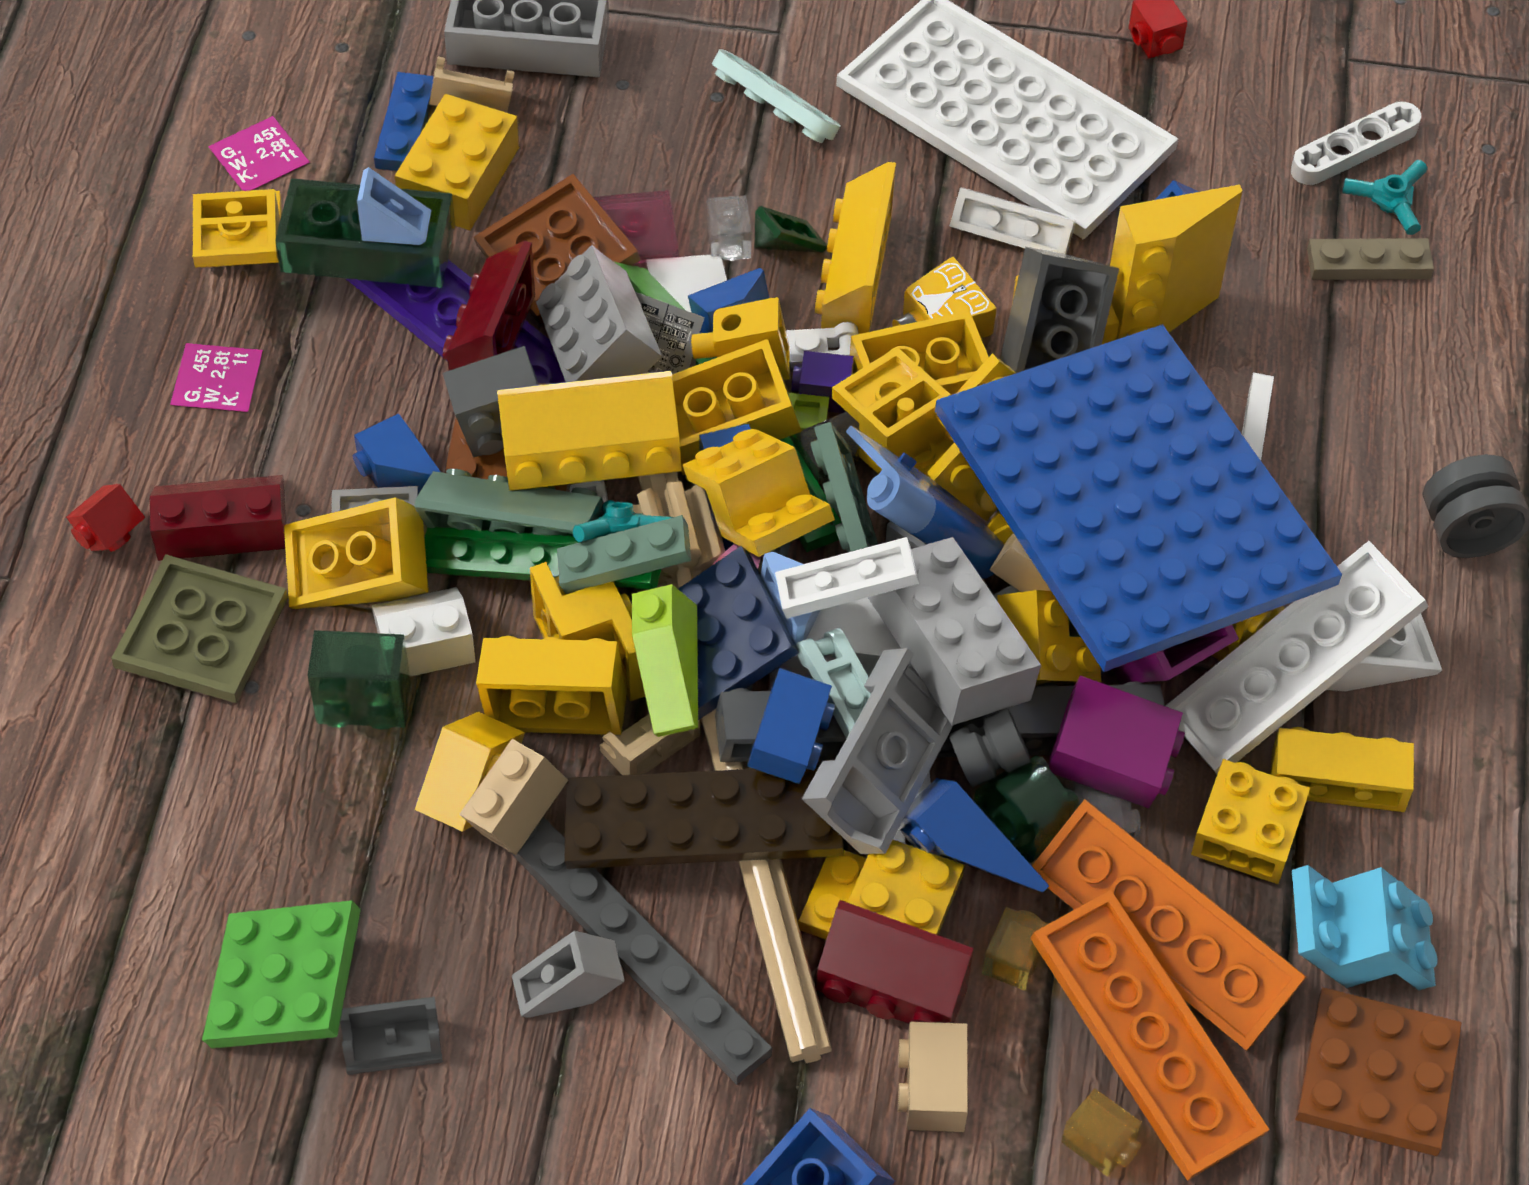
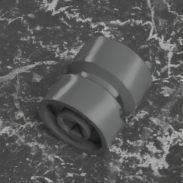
[949,708,1032,788]

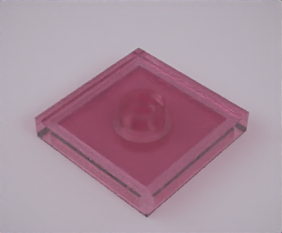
[593,190,679,264]

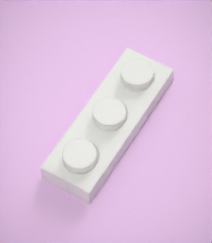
[949,187,1076,254]
[775,537,919,619]

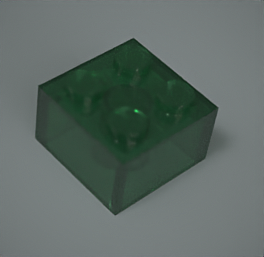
[307,630,411,730]

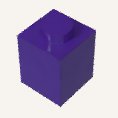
[791,351,854,414]

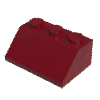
[443,241,535,371]
[150,475,286,561]
[816,900,974,1024]

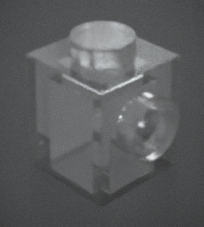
[706,196,752,261]

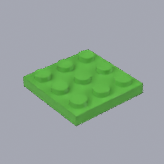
[202,900,361,1049]

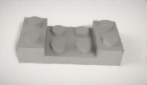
[802,648,953,854]

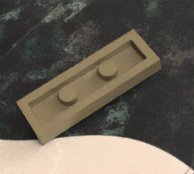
[1307,238,1434,280]

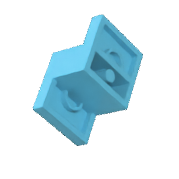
[1292,865,1437,991]

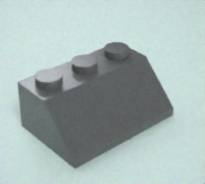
[1000,247,1119,373]

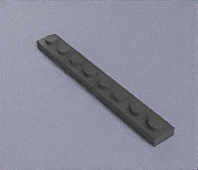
[510,817,772,1085]

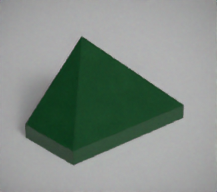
[754,206,827,253]

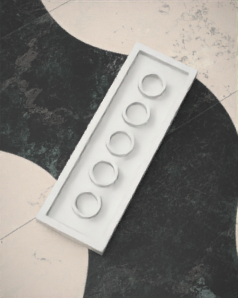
[1166,541,1429,775]

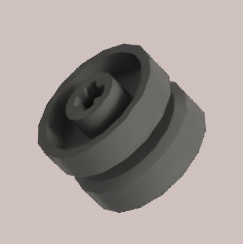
[1422,454,1529,558]

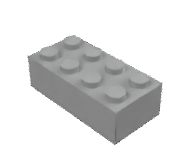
[444,0,609,77]
[536,245,662,383]
[868,537,1041,725]

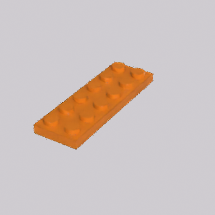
[1032,799,1307,1051]
[1030,890,1270,1181]

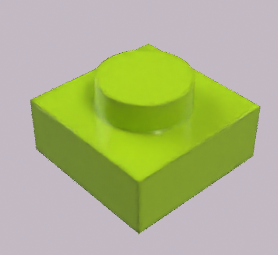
[788,393,829,439]

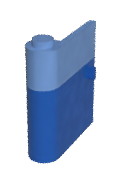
[846,425,1004,579]

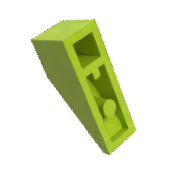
[632,584,698,737]

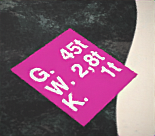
[208,116,310,191]
[170,343,263,412]

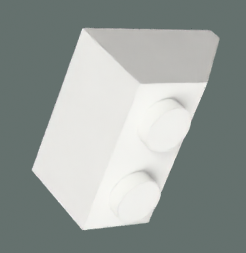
[371,587,475,681]

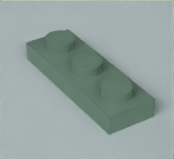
[557,515,691,594]

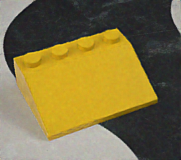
[1110,184,1243,340]

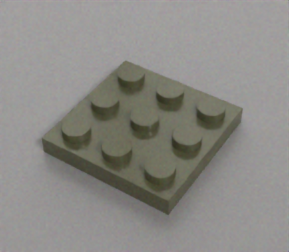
[111,554,288,703]

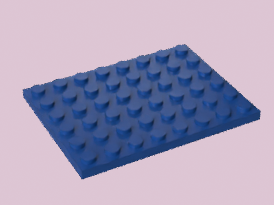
[935,324,1342,672]

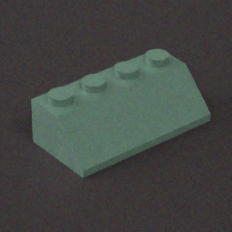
[414,469,604,536]

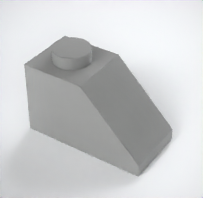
[512,930,625,1018]

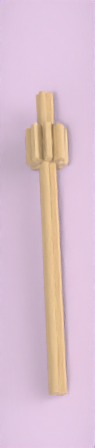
[633,472,832,1063]

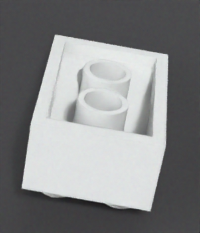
[1327,613,1442,691]

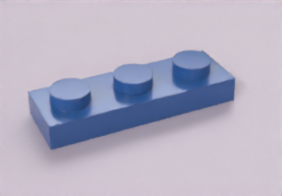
[374,72,434,171]

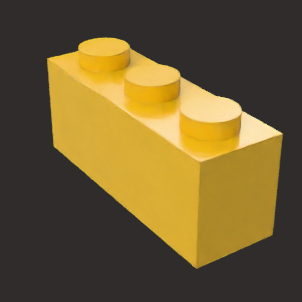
[1271,727,1414,812]

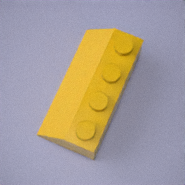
[815,162,896,334]
[497,371,682,491]

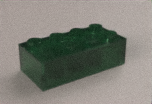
[275,178,455,288]

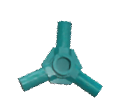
[1342,160,1428,235]
[573,500,673,542]

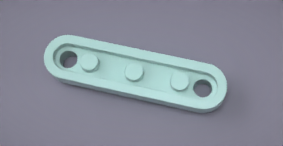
[712,49,841,143]

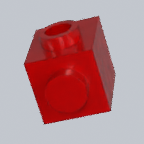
[1129,0,1188,59]
[66,484,146,552]

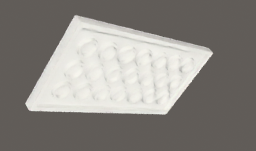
[836,0,1178,239]

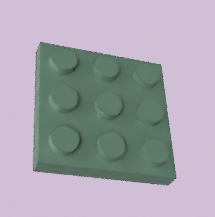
[811,422,878,553]

